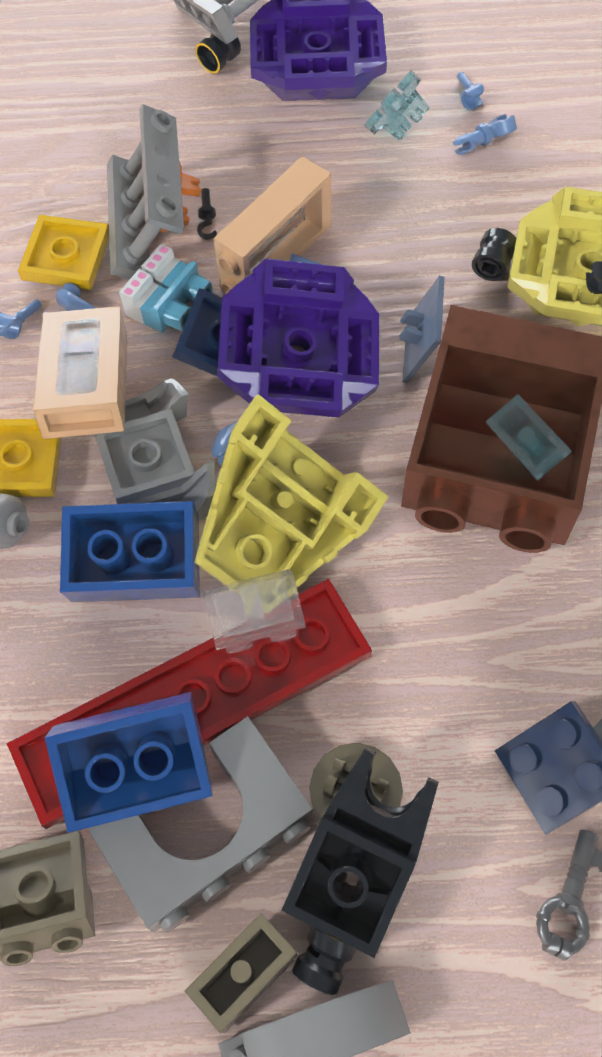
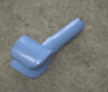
[457,72,484,111]
[0,299,42,339]

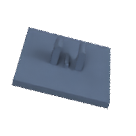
[399,275,445,383]

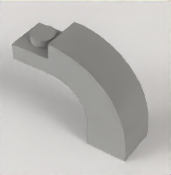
[218,980,411,1057]

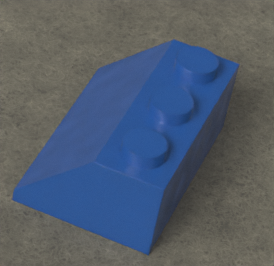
[45,692,213,833]

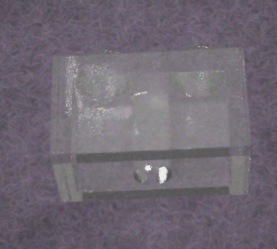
[202,569,306,653]

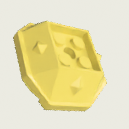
[507,186,602,327]

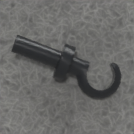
[197,188,217,240]

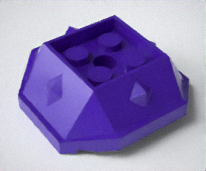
[250,0,387,101]
[217,258,379,418]

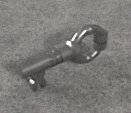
[536,830,602,961]

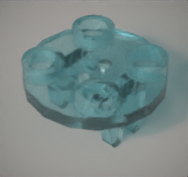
[364,69,429,140]

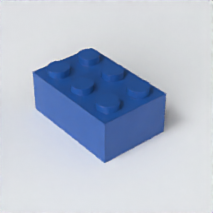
[60,501,200,602]

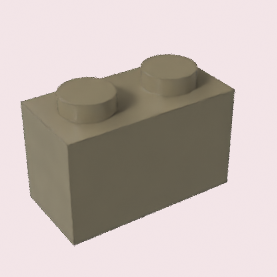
[184,913,298,1033]

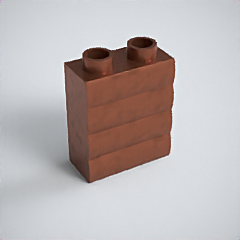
[401,305,602,553]

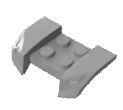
[94,378,216,521]

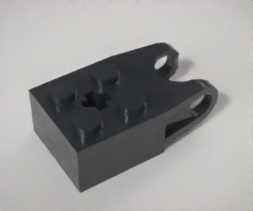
[281,747,439,958]

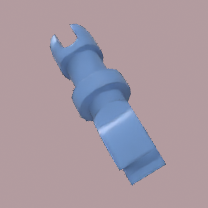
[453,114,517,155]

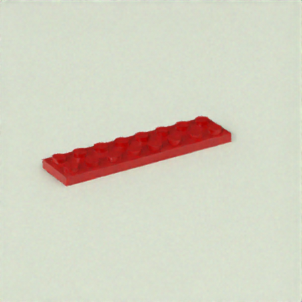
[6,579,372,829]

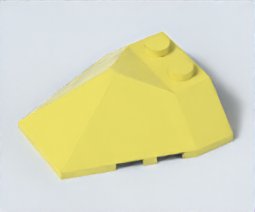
[194,394,389,613]

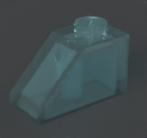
[486,394,572,481]

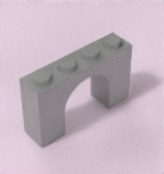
[87,716,313,933]

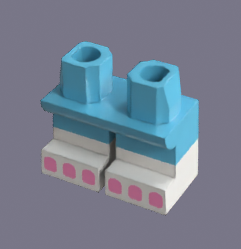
[119,244,213,333]

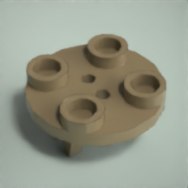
[309,743,403,821]

